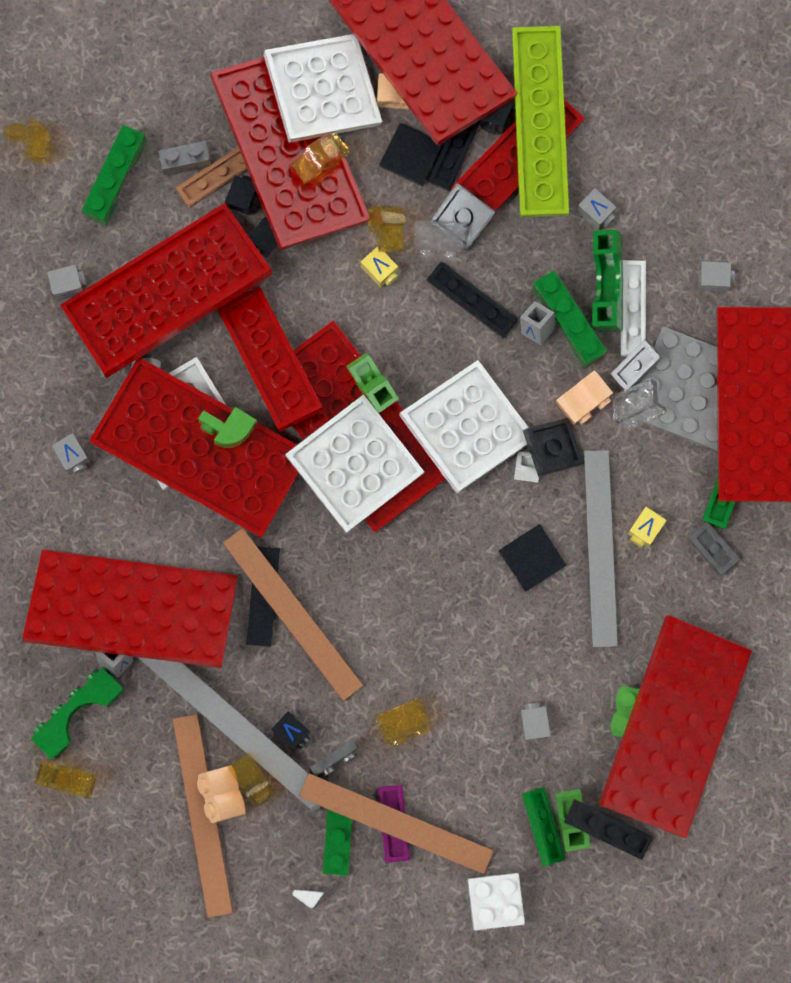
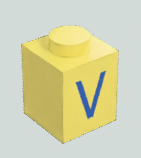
[360,246,398,288]
[627,507,667,548]

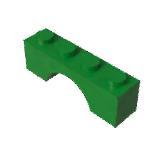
[81,125,147,227]
[592,229,623,333]
[532,270,607,369]
[31,668,125,761]

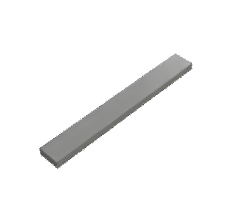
[584,450,618,648]

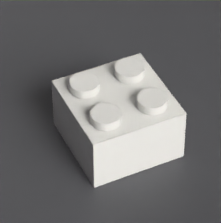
[467,873,525,930]

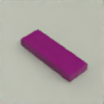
[377,785,410,863]

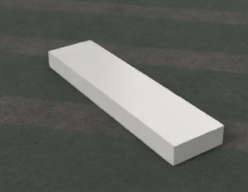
[621,260,646,357]

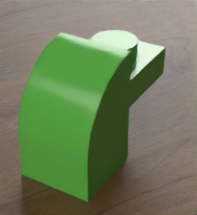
[346,353,399,413]
[198,407,257,448]
[555,789,590,852]

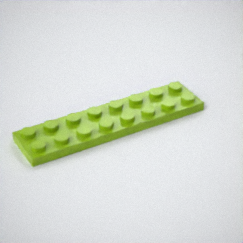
[512,26,569,217]

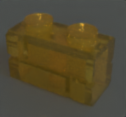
[374,697,432,747]

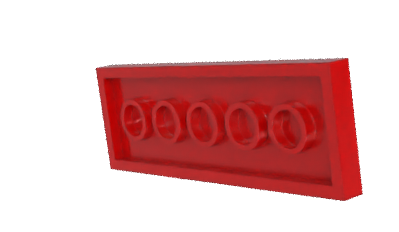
[451,99,585,211]
[217,286,324,432]

